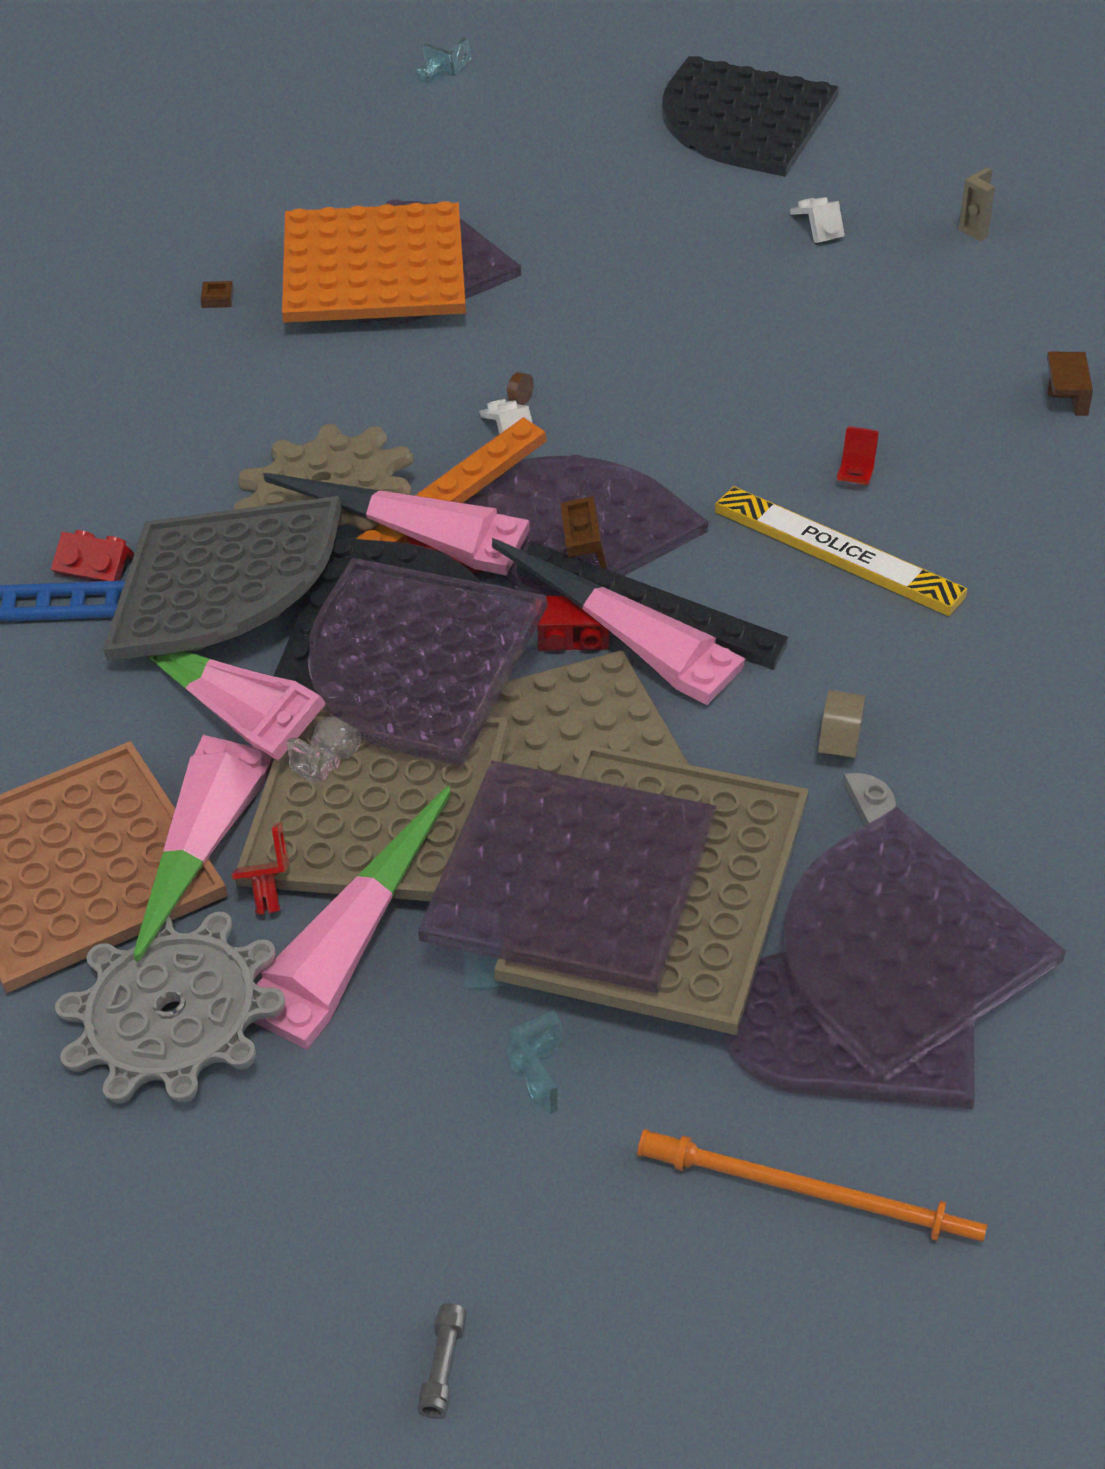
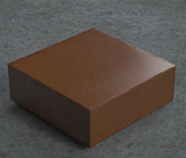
[201,281,234,308]

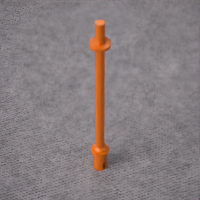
[637,1129,987,1242]

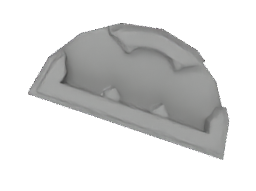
[843,773,896,836]

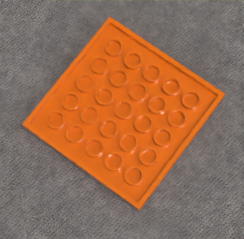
[282,201,466,323]

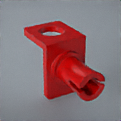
[837,426,879,485]
[231,822,289,914]

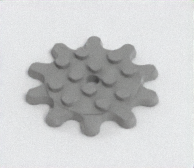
[55,911,285,1104]

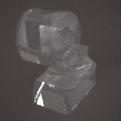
[287,716,361,784]

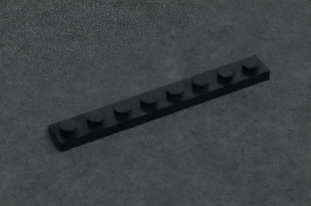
[517,542,788,670]

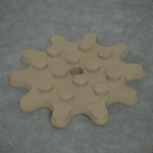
[233,424,414,530]

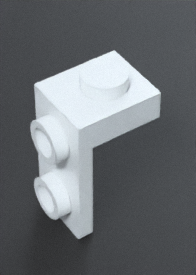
[789,197,845,243]
[479,399,532,434]

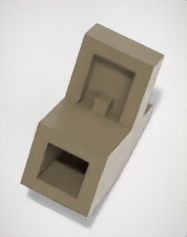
[818,690,866,758]

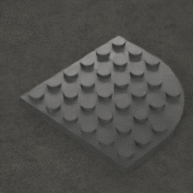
[103,496,342,661]

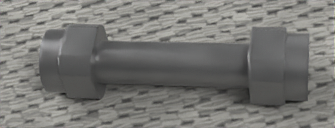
[418,1303,466,1418]

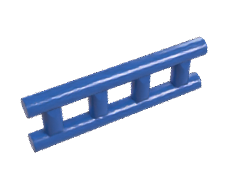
[0,580,126,622]

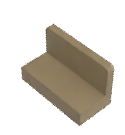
[958,167,995,242]

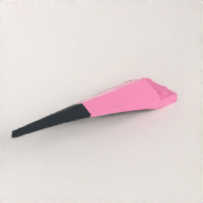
[263,473,530,576]
[491,538,745,705]

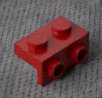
[51,530,135,581]

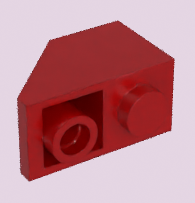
[537,596,609,651]

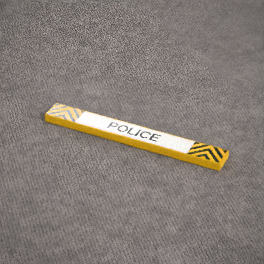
[715,486,968,616]

